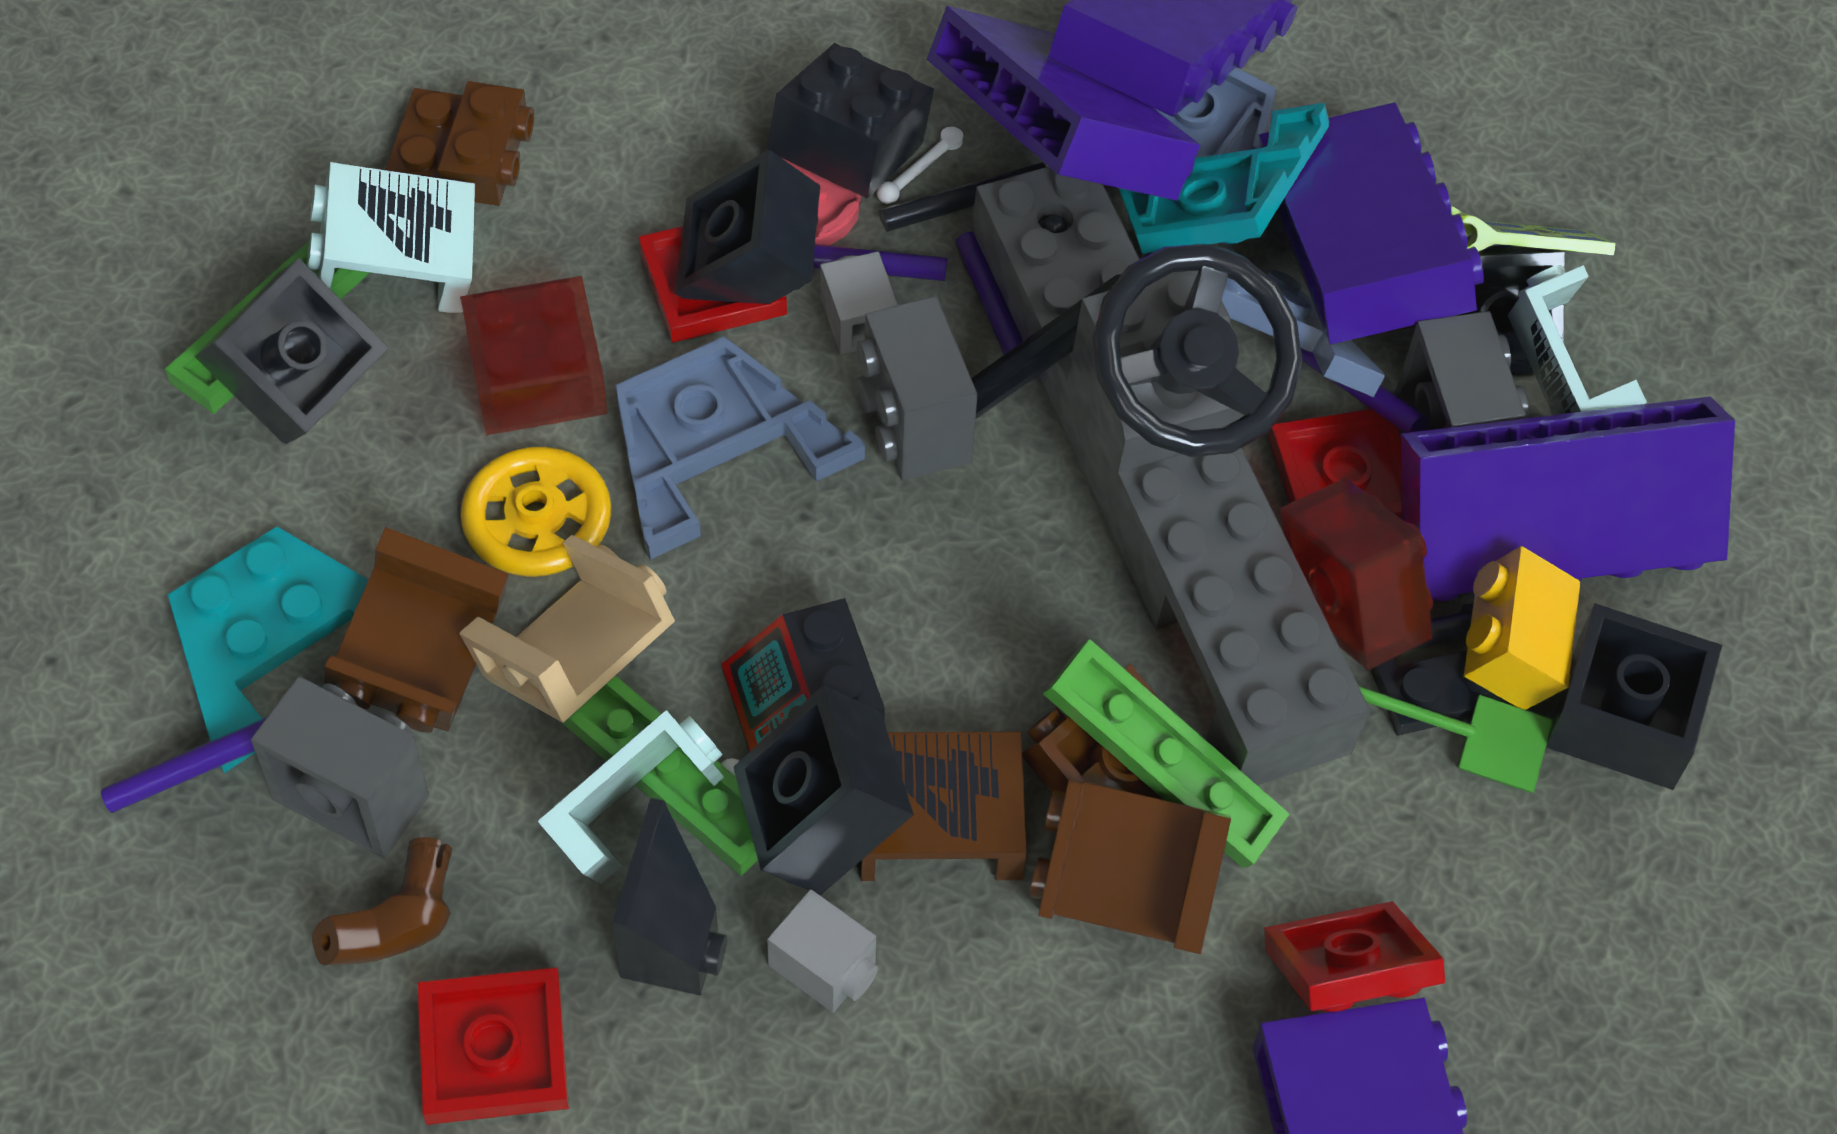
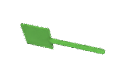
[1359,686,1553,793]

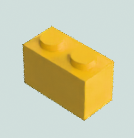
[1464,546,1580,710]

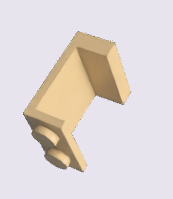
[459,535,675,723]

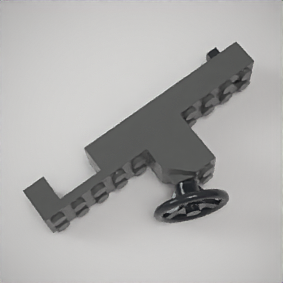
[972,167,1370,785]

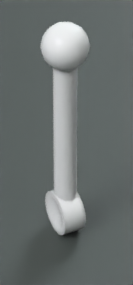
[877,127,963,204]

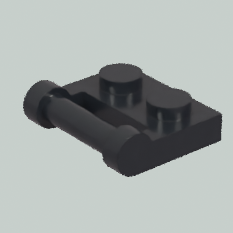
[1359,602,1518,736]

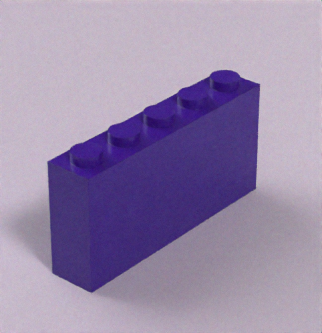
[1048,0,1297,117]
[926,6,1200,201]
[1258,102,1484,344]
[1401,396,1735,601]
[1253,997,1467,1134]

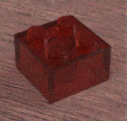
[460,276,608,436]
[1280,478,1433,670]

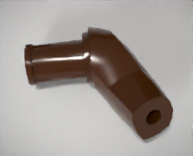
[311,837,452,966]

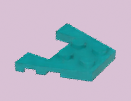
[1118,102,1329,254]
[167,527,368,773]

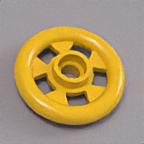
[460,447,612,577]

